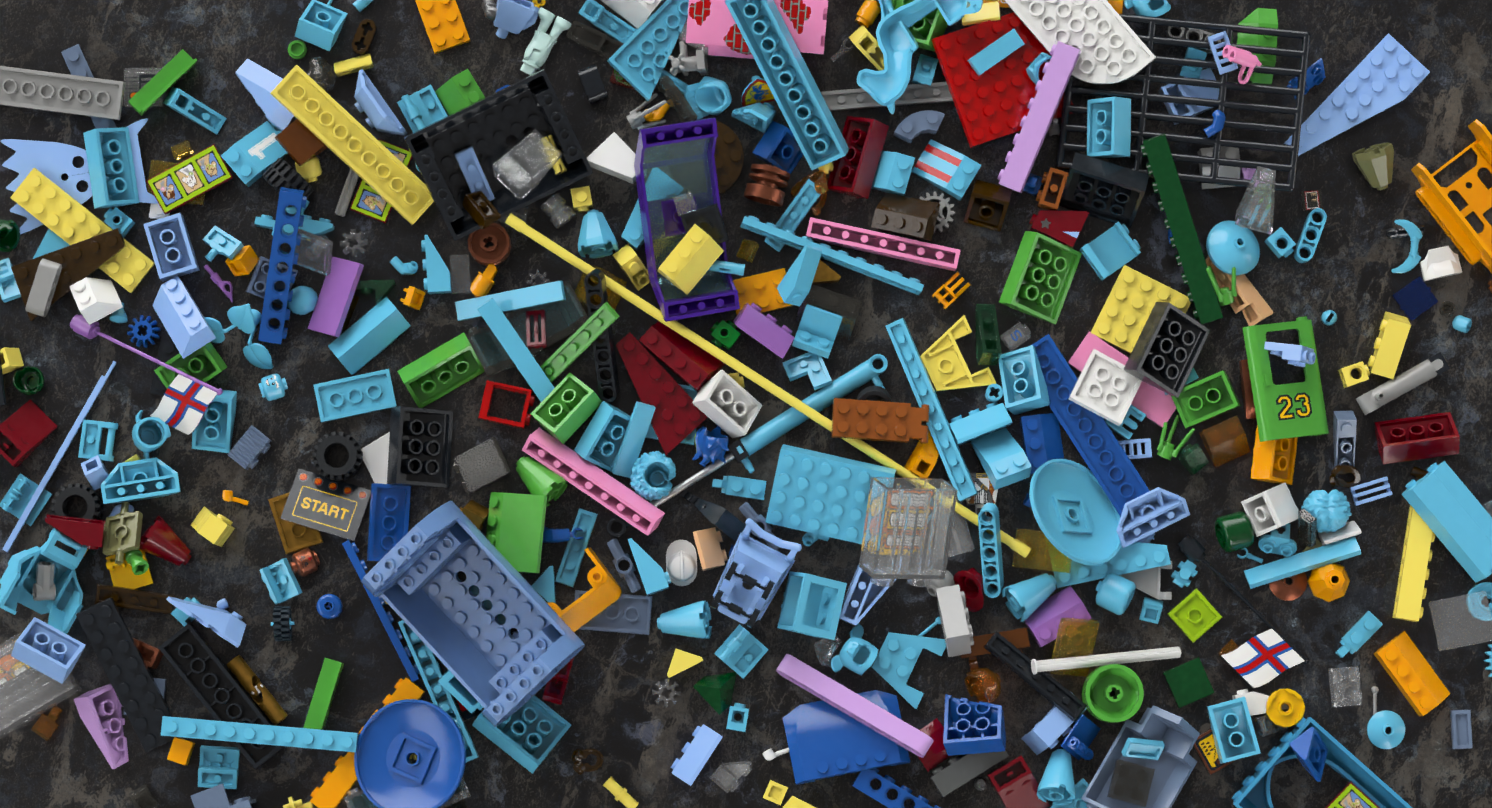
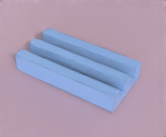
[1350,476,1393,506]

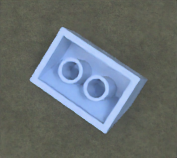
[11,617,86,684]
[670,724,723,786]

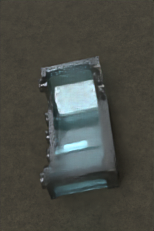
[466,280,589,377]

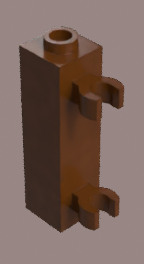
[959,627,1030,671]

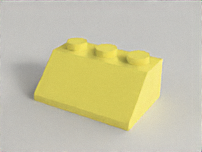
[657,224,724,295]

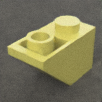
[613,244,650,291]

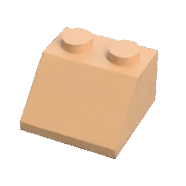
[693,527,728,571]

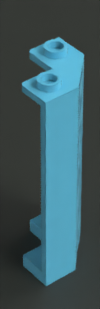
[1402,461,1492,583]

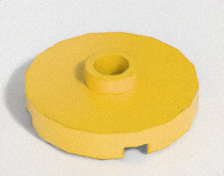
[1266,688,1305,727]

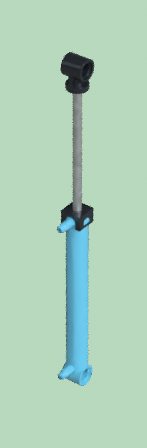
[607,354,888,538]

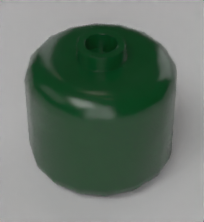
[1215,512,1254,552]

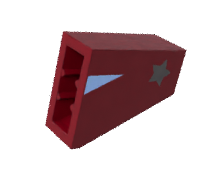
[1029,210,1089,248]

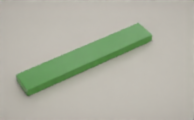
[540,302,620,383]

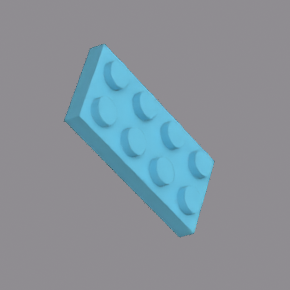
[313,369,397,423]

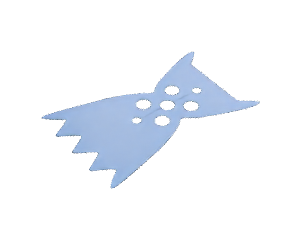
[0,118,158,234]

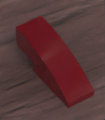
[542,656,575,705]

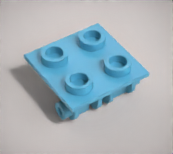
[0,473,52,526]

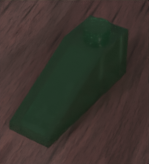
[976,304,1002,365]

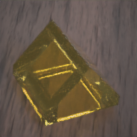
[737,239,759,263]

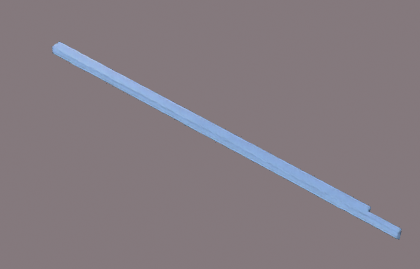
[2,361,117,552]

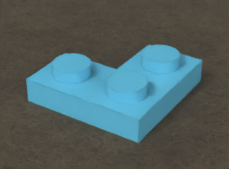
[782,352,832,390]

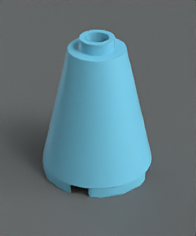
[1002,573,1057,622]
[657,600,712,639]
[1037,749,1076,805]

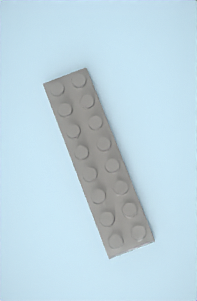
[0,66,126,120]

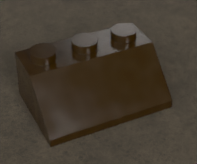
[871,193,940,241]

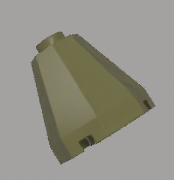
[1352,142,1394,190]

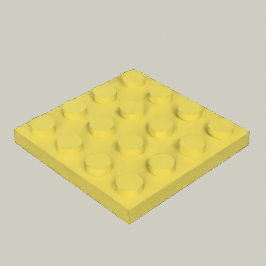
[1091,265,1191,354]

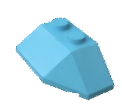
[101,457,181,504]

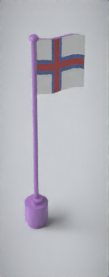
[70,314,223,435]

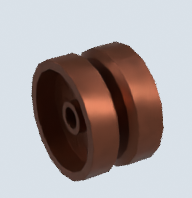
[468,223,511,266]

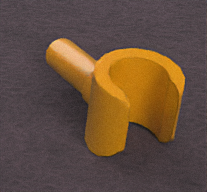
[222,490,249,505]

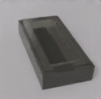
[1298,508,1317,548]

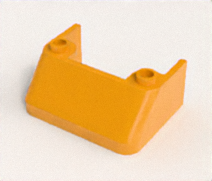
[547,547,622,632]

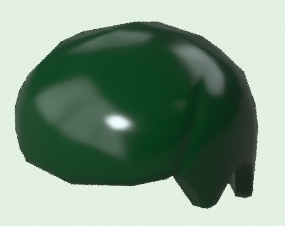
[12,366,45,395]

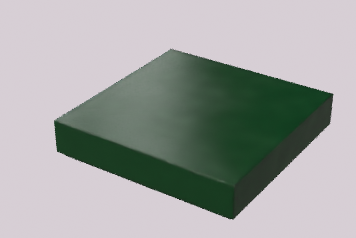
[1163,657,1214,708]

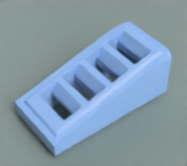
[1207,31,1238,75]
[1118,438,1152,460]

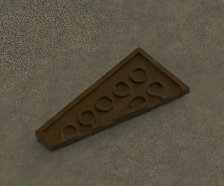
[11,228,126,321]

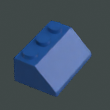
[1019,413,1064,475]

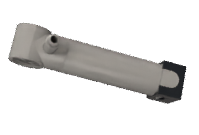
[1356,352,1450,415]

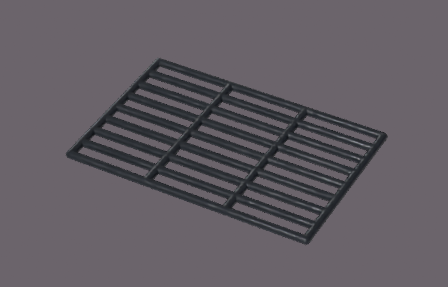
[1056,14,1311,192]

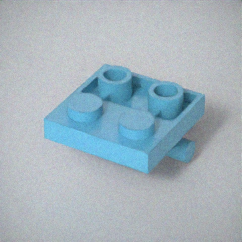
[397,85,448,133]
[714,624,769,679]

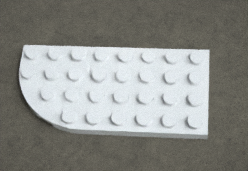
[1004,0,1156,84]

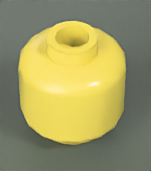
[295,156,322,183]

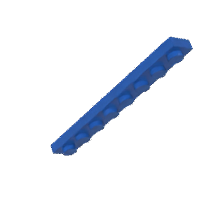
[342,540,420,682]

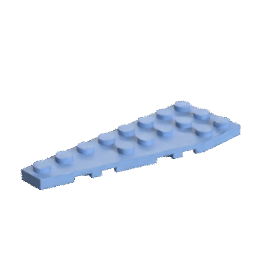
[1284,33,1430,156]

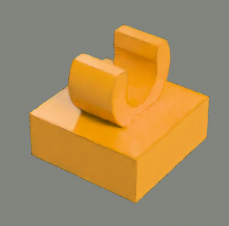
[400,286,426,311]

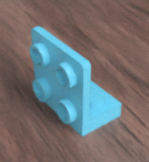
[792,304,843,359]

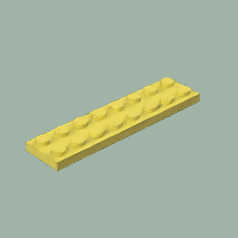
[10,168,155,293]

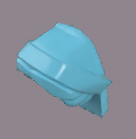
[683,76,732,120]

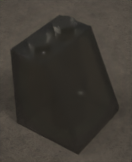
[453,437,513,494]

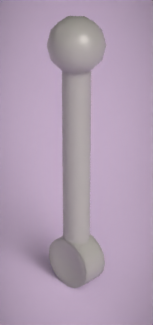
[1371,686,1379,715]

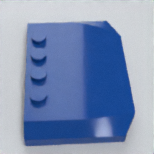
[783,690,910,785]

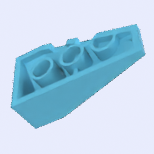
[732,102,776,133]

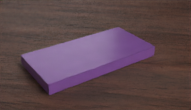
[307,257,364,338]

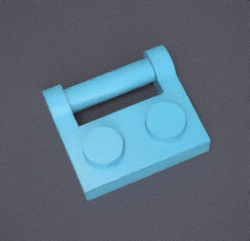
[78,419,118,462]

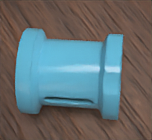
[985,384,1003,402]

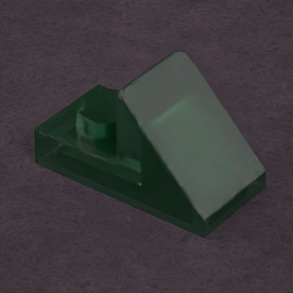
[356,279,396,304]

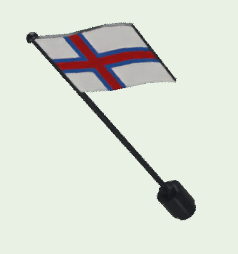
[1177,534,1309,688]

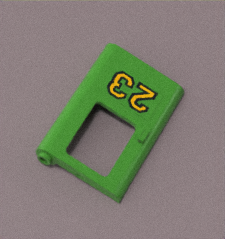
[1243,316,1329,442]

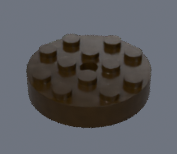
[667,121,744,195]

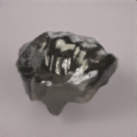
[306,57,336,94]

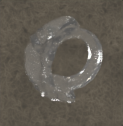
[814,636,842,667]

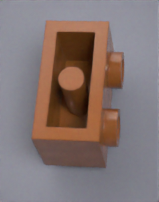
[1035,167,1068,211]

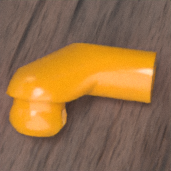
[643,103,670,122]

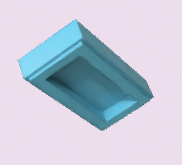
[1122,737,1165,760]

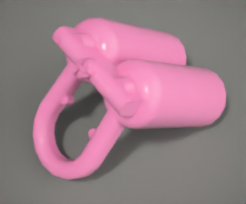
[1222,45,1262,85]

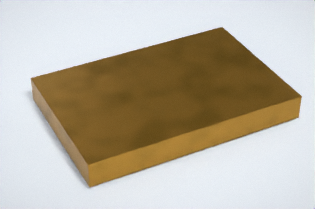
[268,492,323,555]

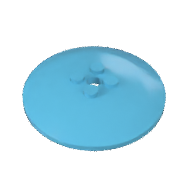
[1029,459,1121,565]

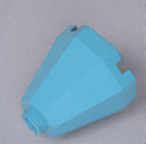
[577,210,619,259]

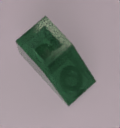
[1178,443,1209,476]

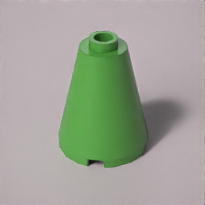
[516,456,568,507]

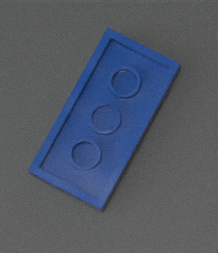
[367,483,411,561]

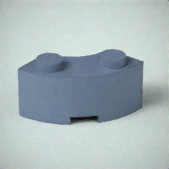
[893,110,945,143]

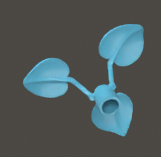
[205,303,274,369]

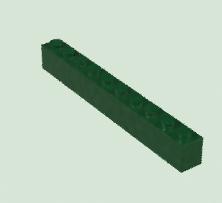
[1140,133,1223,324]

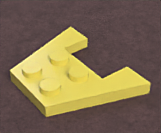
[920,315,997,391]

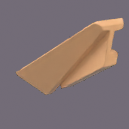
[1206,255,1273,326]

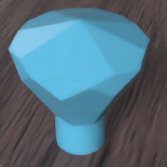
[109,303,128,323]

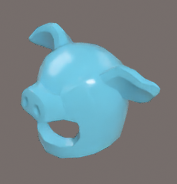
[1123,0,1171,17]
[132,410,171,459]
[831,623,878,676]

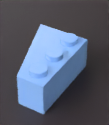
[839,564,896,625]
[1021,692,1087,755]

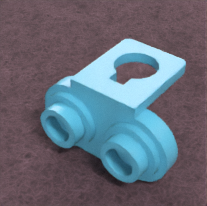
[1258,523,1297,557]

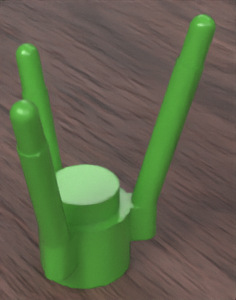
[1206,266,1237,306]
[1157,415,1195,460]

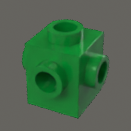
[710,320,741,350]

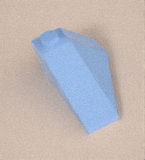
[235,58,296,131]
[166,596,246,648]

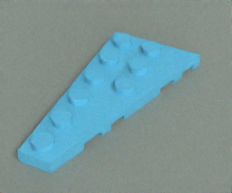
[607,0,689,101]
[1046,538,1171,588]

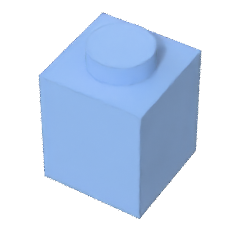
[81,455,109,491]

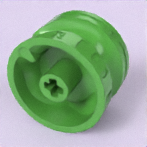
[1082,664,1144,723]

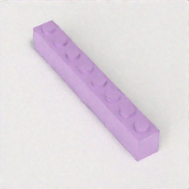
[997,41,1081,194]

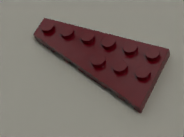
[616,332,708,456]

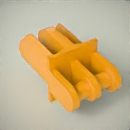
[470,264,497,297]
[932,271,970,309]

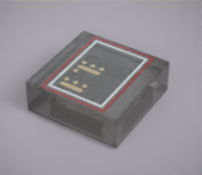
[1301,190,1323,211]

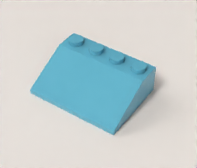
[472,695,571,774]

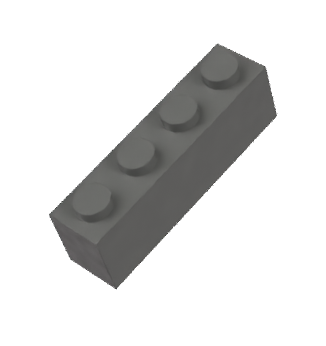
[930,750,1009,797]

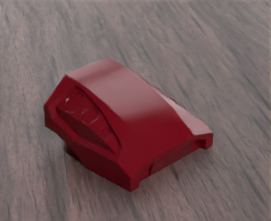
[918,718,950,772]

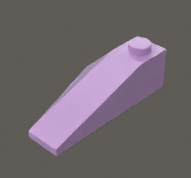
[74,684,129,769]

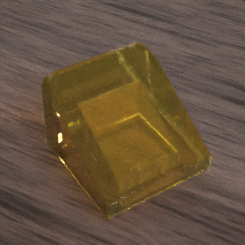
[171,140,194,160]

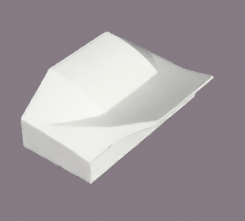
[1420,246,1462,281]

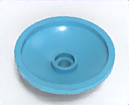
[1206,220,1260,276]

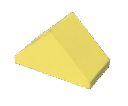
[667,649,703,678]

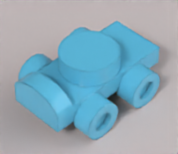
[1171,559,1198,588]

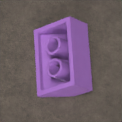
[733,302,794,359]
[1024,585,1091,648]

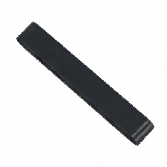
[584,269,620,403]

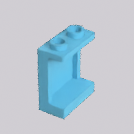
[438,669,483,714]

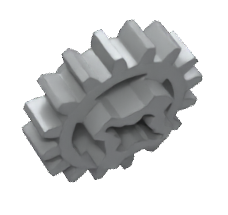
[919,191,955,234]

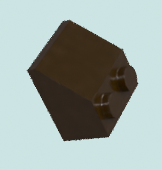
[963,179,1012,232]

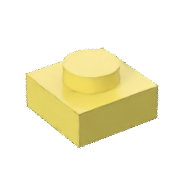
[763,780,788,806]

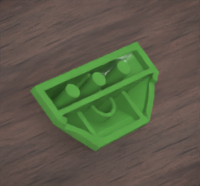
[1237,8,1278,85]

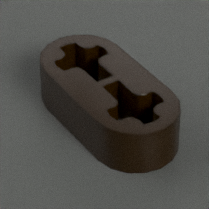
[352,19,377,55]

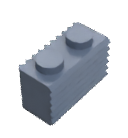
[227,425,271,470]

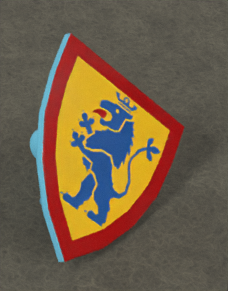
[741,75,775,107]

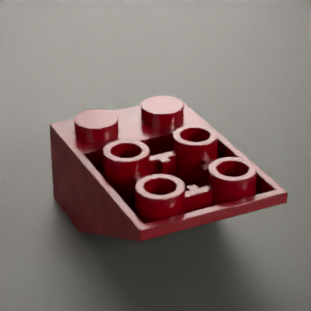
[0,399,58,467]
[987,755,1050,808]

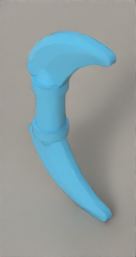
[1391,219,1423,273]

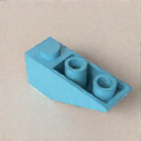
[421,235,452,294]

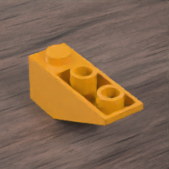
[904,429,939,481]

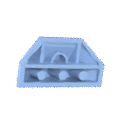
[354,69,407,136]
[1116,487,1190,548]

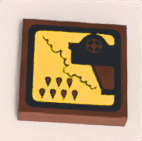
[1193,729,1236,775]

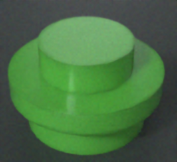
[288,40,307,59]

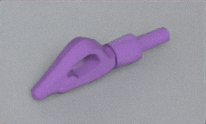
[204,264,233,303]

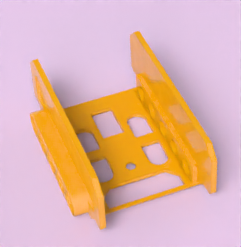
[1411,119,1492,273]

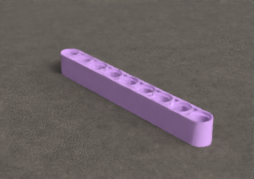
[776,654,934,758]

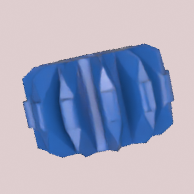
[127,315,161,348]

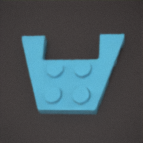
[872,632,946,709]

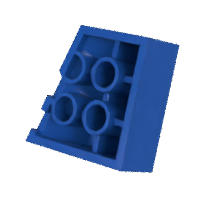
[943,694,1006,756]

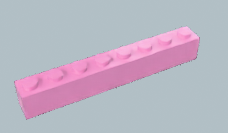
[806,217,961,271]
[522,428,665,536]

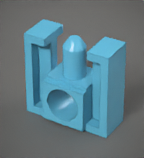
[1105,404,1146,440]

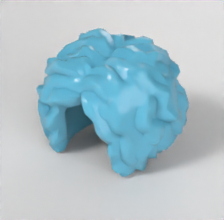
[630,451,676,502]
[1301,489,1352,533]

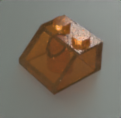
[1199,416,1250,468]

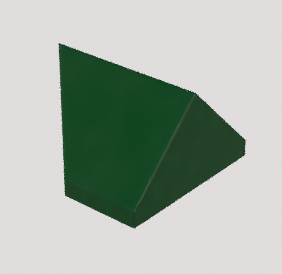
[693,672,737,715]

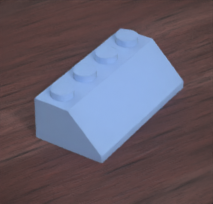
[152,275,216,359]

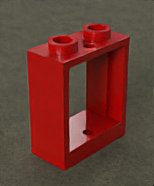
[478,380,535,429]

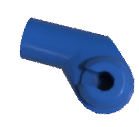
[1204,110,1226,138]

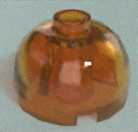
[964,668,1001,704]

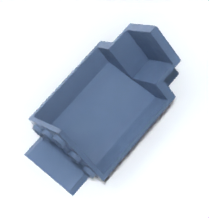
[1081,705,1200,808]

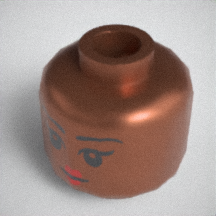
[290,548,320,577]

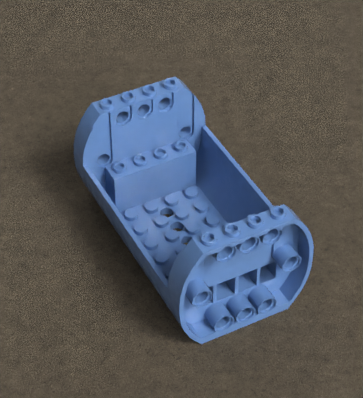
[361,501,585,727]

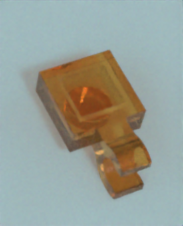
[31,706,63,741]

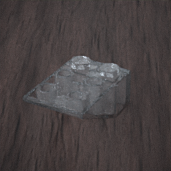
[493,129,562,200]

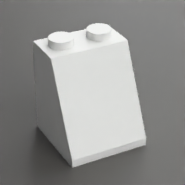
[587,132,647,184]
[1241,482,1301,537]

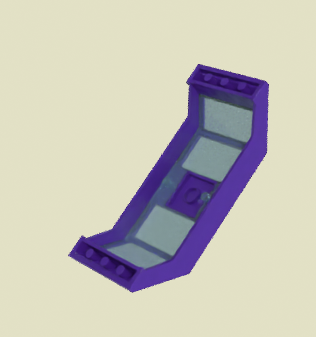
[634,118,740,322]

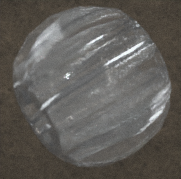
[339,229,368,257]
[652,679,681,708]

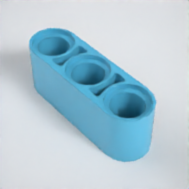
[1294,208,1327,263]

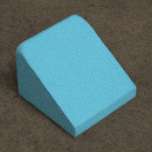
[1139,597,1163,624]

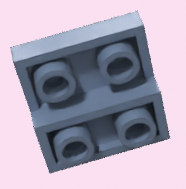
[246,256,298,306]

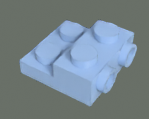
[1264,342,1316,367]

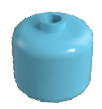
[1096,573,1136,615]

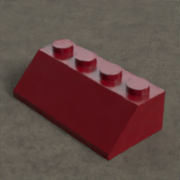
[826,116,889,199]
[639,321,724,393]
[1374,412,1460,464]

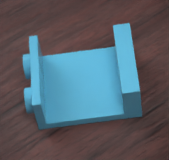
[1080,221,1141,281]

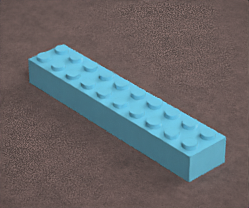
[725,0,849,170]

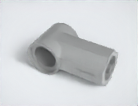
[33,561,56,601]

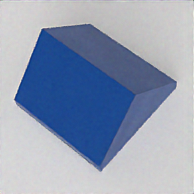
[1289,727,1328,782]

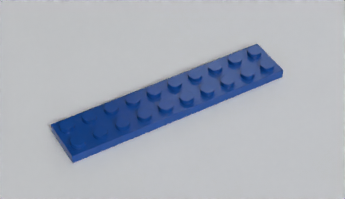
[1032,334,1150,517]

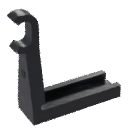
[681,490,756,542]

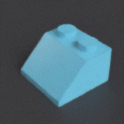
[294,0,348,51]
[871,151,915,196]

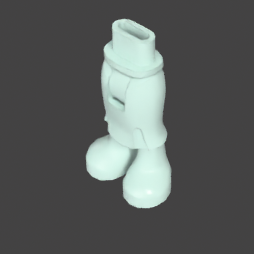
[520,7,572,76]

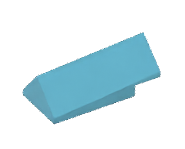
[328,296,411,376]

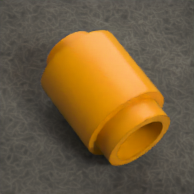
[855,0,881,28]

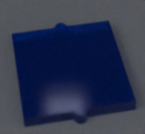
[1393,276,1438,321]

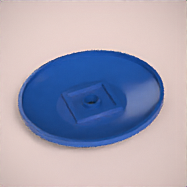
[354,699,466,808]

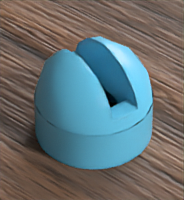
[1321,310,1337,326]

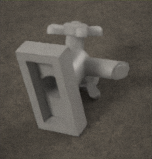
[668,41,709,76]

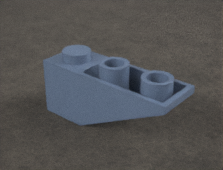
[1333,411,1357,467]

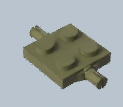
[102,501,143,565]

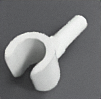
[762,748,789,761]

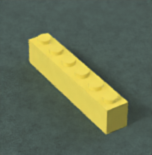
[1392,505,1435,622]

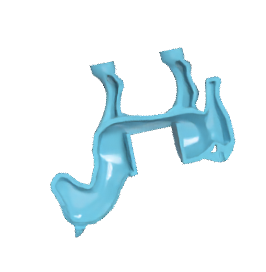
[856,0,983,114]

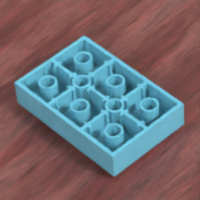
[765,444,896,546]

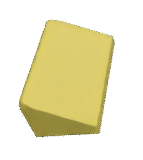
[962,1,1001,26]
[334,54,374,77]

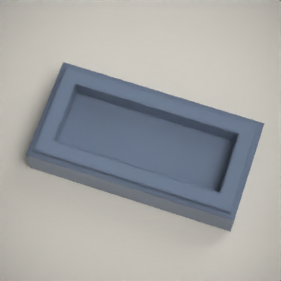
[1450,710,1473,749]

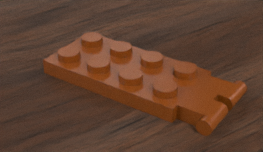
[831,398,929,444]

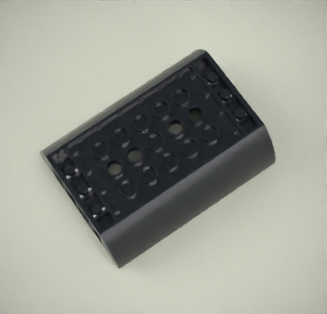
[404,69,593,241]

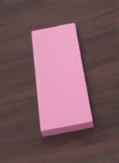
[1068,331,1176,428]

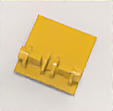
[106,549,154,589]

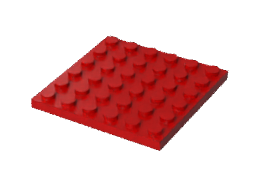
[932,12,1073,148]

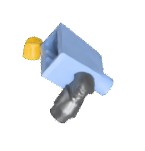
[481,0,546,39]

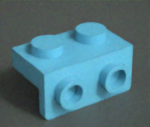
[259,558,303,604]

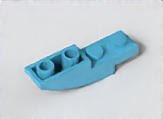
[254,214,335,239]

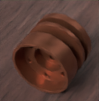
[744,164,790,207]

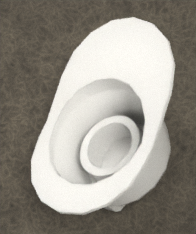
[666,540,697,586]

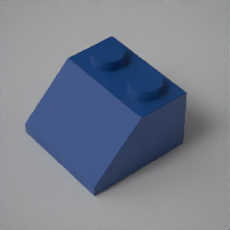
[752,121,803,174]

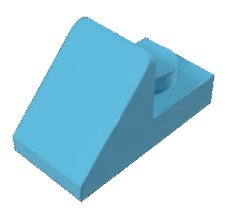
[1180,47,1207,79]
[912,54,938,86]

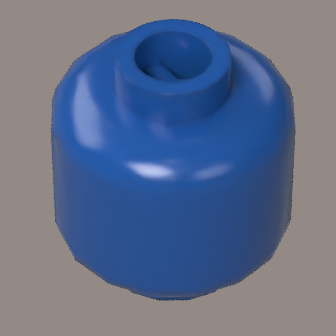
[316,594,343,619]

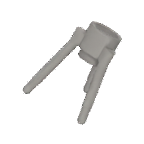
[626,93,667,130]

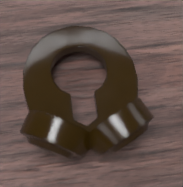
[1329,464,1360,488]
[572,748,604,775]

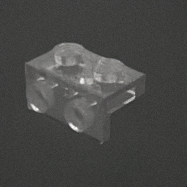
[1328,666,1362,707]

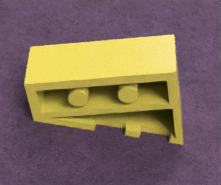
[1368,311,1411,379]
[191,506,235,547]

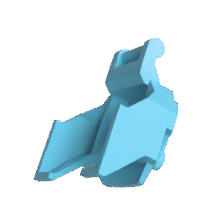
[0,528,87,634]

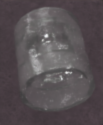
[540,193,576,229]

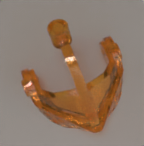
[791,170,828,216]

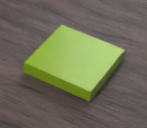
[1168,588,1222,643]

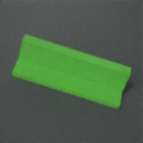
[128,49,197,116]
[303,658,344,730]

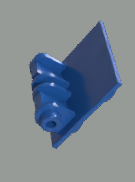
[1286,58,1326,100]
[1061,714,1101,760]

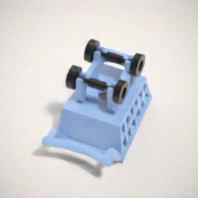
[710,518,802,628]

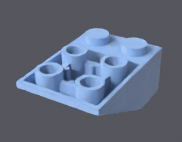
[1159,68,1219,125]

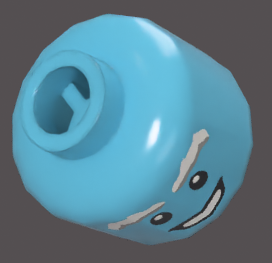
[259,373,288,401]

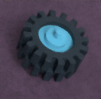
[271,606,295,641]

